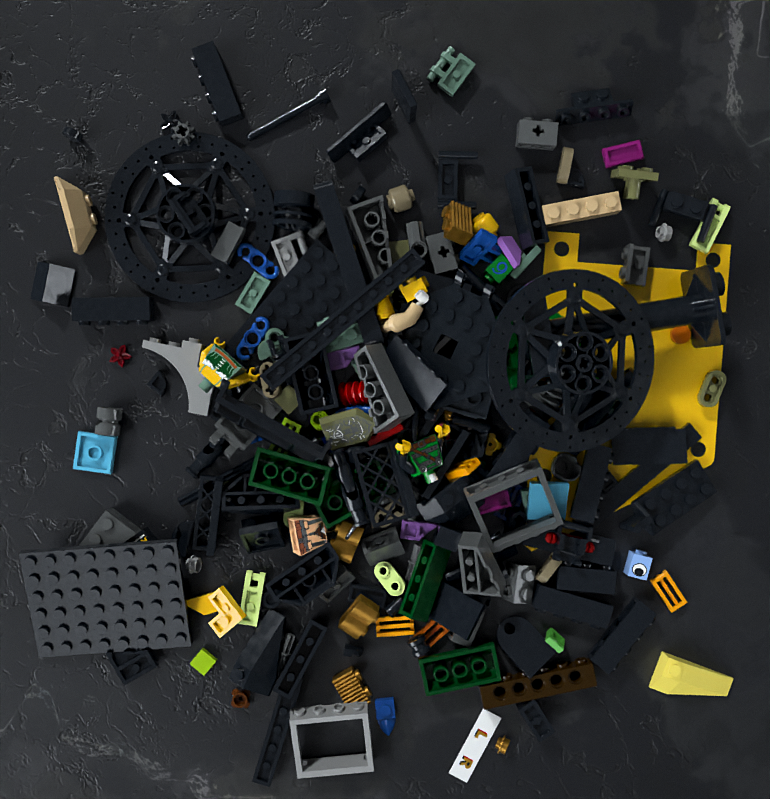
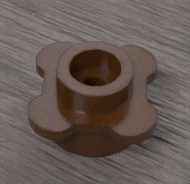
[231,688,251,708]

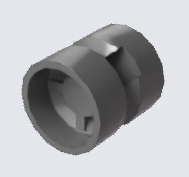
[94,407,123,436]

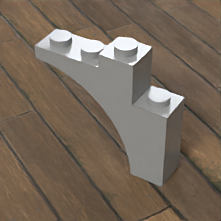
[142,337,216,416]

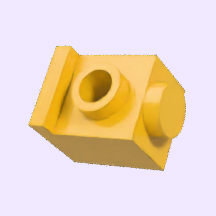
[399,276,430,303]

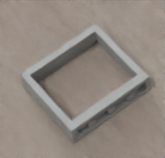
[289,701,374,779]

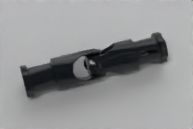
[185,437,230,480]
[328,448,370,528]

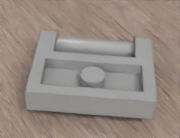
[271,231,308,277]

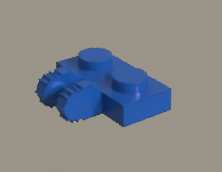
[458,228,502,266]

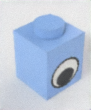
[623,549,653,581]

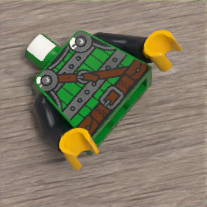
[395,424,450,484]

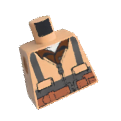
[287,514,335,556]

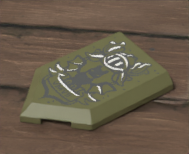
[319,407,375,451]

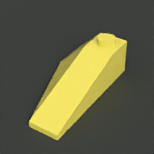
[649,651,734,696]

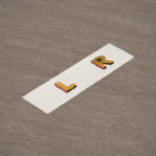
[449,708,501,783]

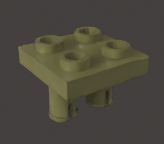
[610,165,659,200]

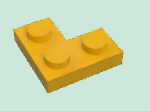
[208,586,247,638]

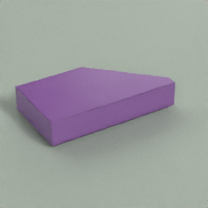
[497,236,522,269]
[327,345,359,371]
[400,519,437,541]

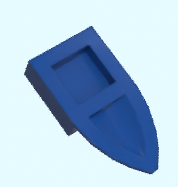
[375,697,396,736]

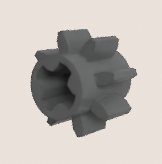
[172,121,196,146]

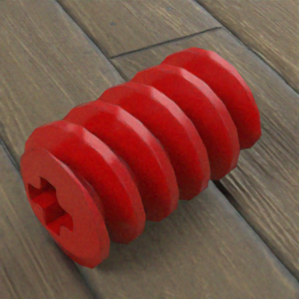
[338,381,369,406]

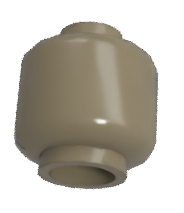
[386,185,415,213]

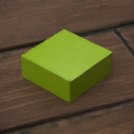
[190,648,217,676]

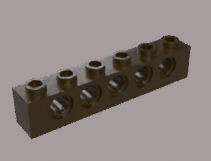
[478,657,597,710]

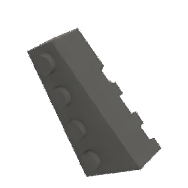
[345,195,392,281]
[354,343,415,434]

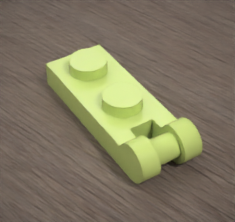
[689,198,731,254]
[238,570,266,627]

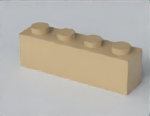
[541,191,622,228]

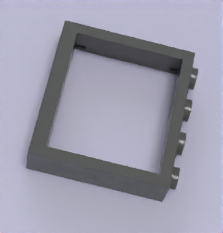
[463,458,564,553]

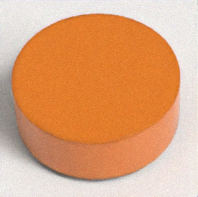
[670,326,691,344]

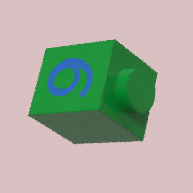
[483,253,513,286]

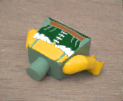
[198,337,260,393]

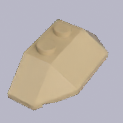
[54,176,98,255]

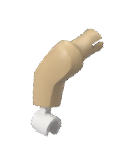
[380,290,429,333]

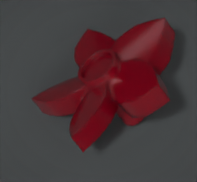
[109,345,132,368]

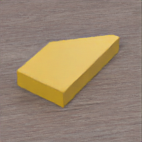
[186,591,217,615]

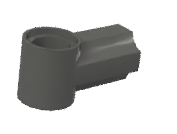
[406,221,427,260]

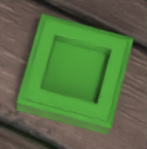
[545,628,565,654]

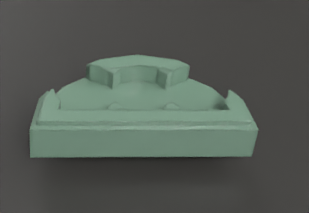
[510,245,541,279]

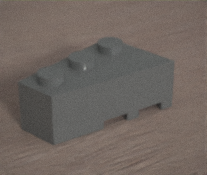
[79,508,141,546]
[458,531,506,597]

